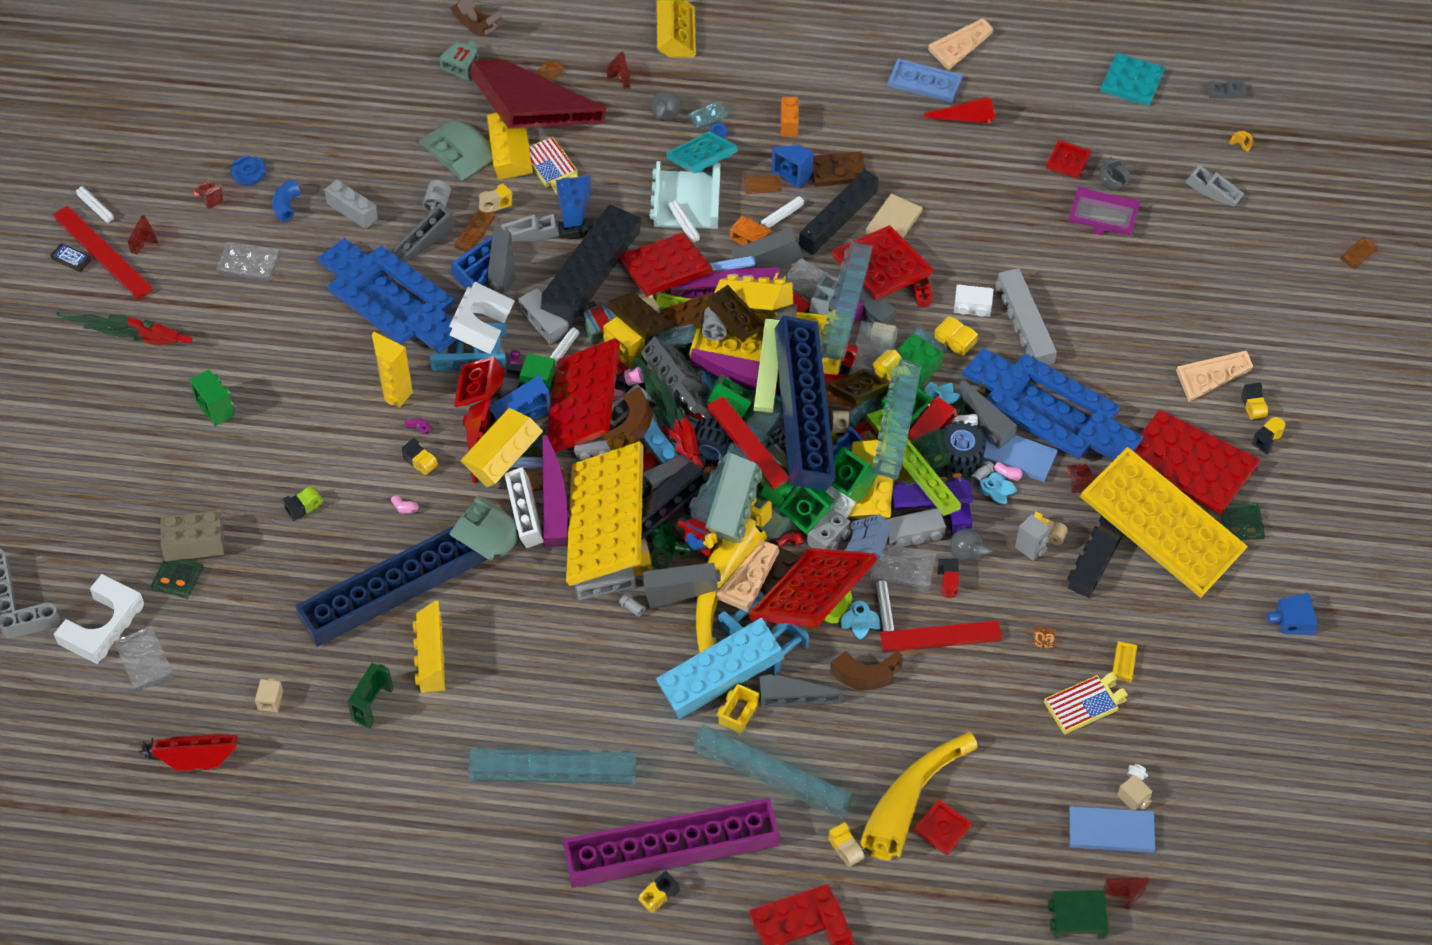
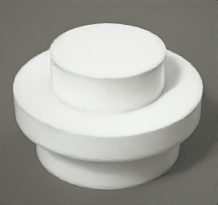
[1127,764,1148,781]

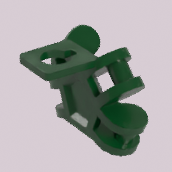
[649,520,697,569]

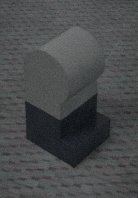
[500,363,523,398]

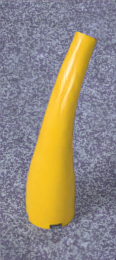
[696,518,767,653]
[860,732,977,860]

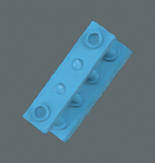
[430,322,507,371]
[718,591,809,675]

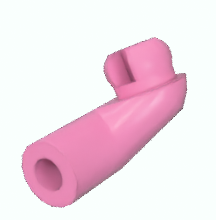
[994,462,1022,481]
[391,495,419,514]

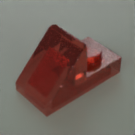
[607,52,630,89]
[193,181,223,209]
[128,215,158,255]
[1067,464,1094,493]
[1103,877,1149,909]

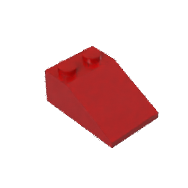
[454,356,504,408]

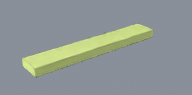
[754,319,780,413]

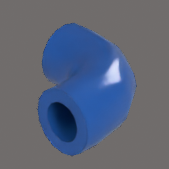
[272,179,300,222]

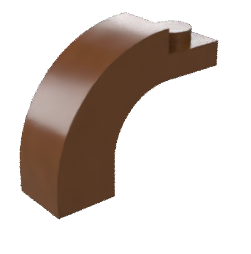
[450,0,501,36]
[603,387,652,451]
[830,650,903,690]

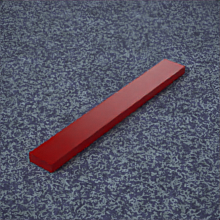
[53,205,153,300]

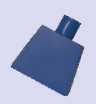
[1267,593,1318,635]

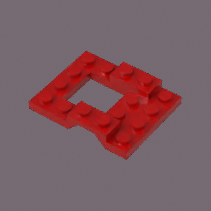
[749,883,855,945]

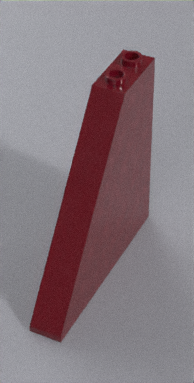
[470,59,606,128]

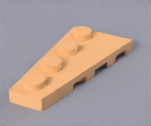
[928,18,993,70]
[1176,351,1253,402]
[716,540,779,612]

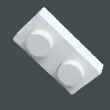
[825,485,856,518]

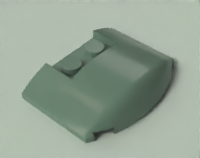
[419,120,493,182]
[449,495,519,560]

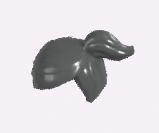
[652,91,681,121]
[1099,157,1130,190]
[950,528,993,561]

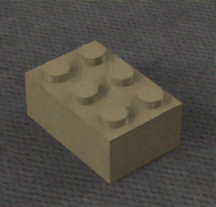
[161,510,224,562]

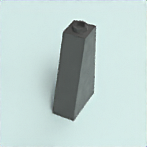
[730,227,805,269]
[642,454,706,500]
[643,563,721,609]

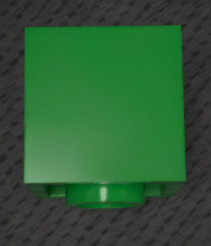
[520,353,556,394]

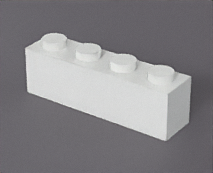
[505,467,544,548]

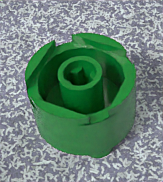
[757,463,794,509]

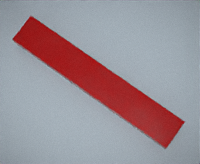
[707,396,789,490]
[880,620,1002,653]

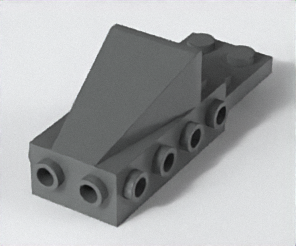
[641,336,715,419]

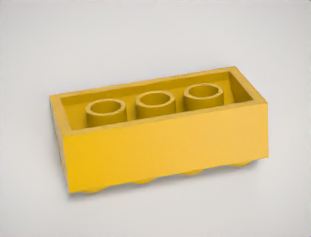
[657,0,696,58]
[487,113,533,180]
[714,274,793,310]
[372,332,413,408]
[460,408,543,488]
[848,440,896,519]
[413,601,445,693]

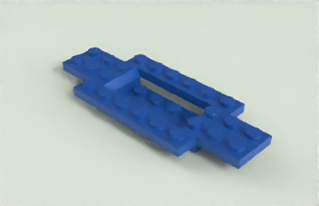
[317,238,458,354]
[962,347,1143,461]

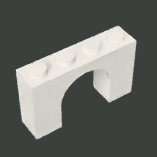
[449,282,515,354]
[54,574,144,664]

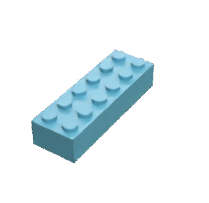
[656,618,784,719]

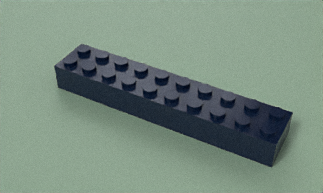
[774,315,835,491]
[295,525,488,647]

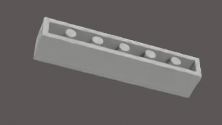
[995,268,1057,365]

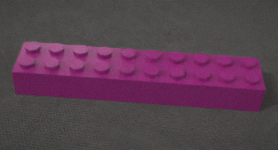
[563,797,780,888]

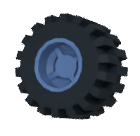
[694,418,738,466]
[936,421,986,474]

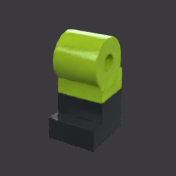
[282,486,323,521]

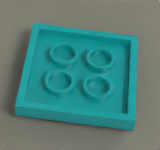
[1100,53,1165,106]
[666,131,738,173]

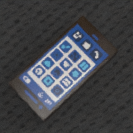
[50,243,91,273]

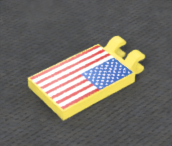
[529,137,578,194]
[1044,672,1128,735]

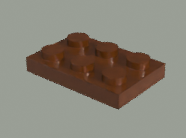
[812,151,866,187]
[657,294,708,340]

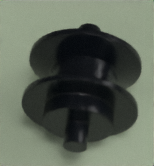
[138,738,154,761]

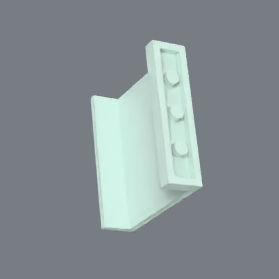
[650,161,720,229]

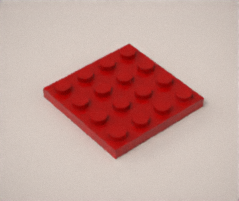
[831,225,933,301]
[619,232,713,297]

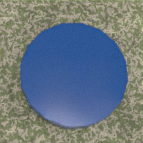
[230,155,266,186]

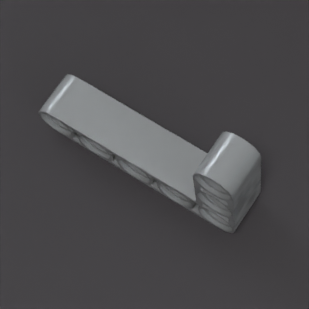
[0,549,60,638]

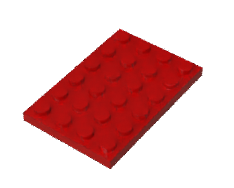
[546,338,620,453]
[1134,410,1260,515]
[749,548,877,627]

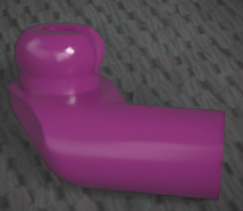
[509,350,524,366]
[405,418,431,434]

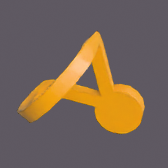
[1228,131,1253,152]

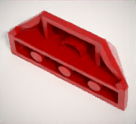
[151,734,238,771]

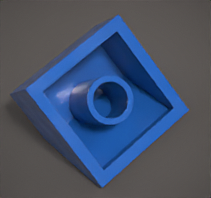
[771,145,813,189]

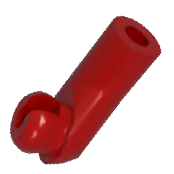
[774,532,804,547]

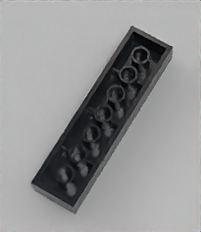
[541,204,641,323]

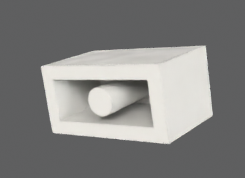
[954,284,993,317]

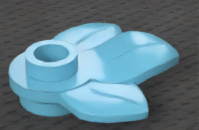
[924,382,960,404]
[980,472,1017,505]
[841,601,881,640]

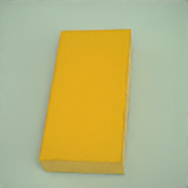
[1112,641,1138,682]

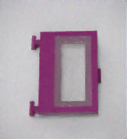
[1068,186,1140,236]

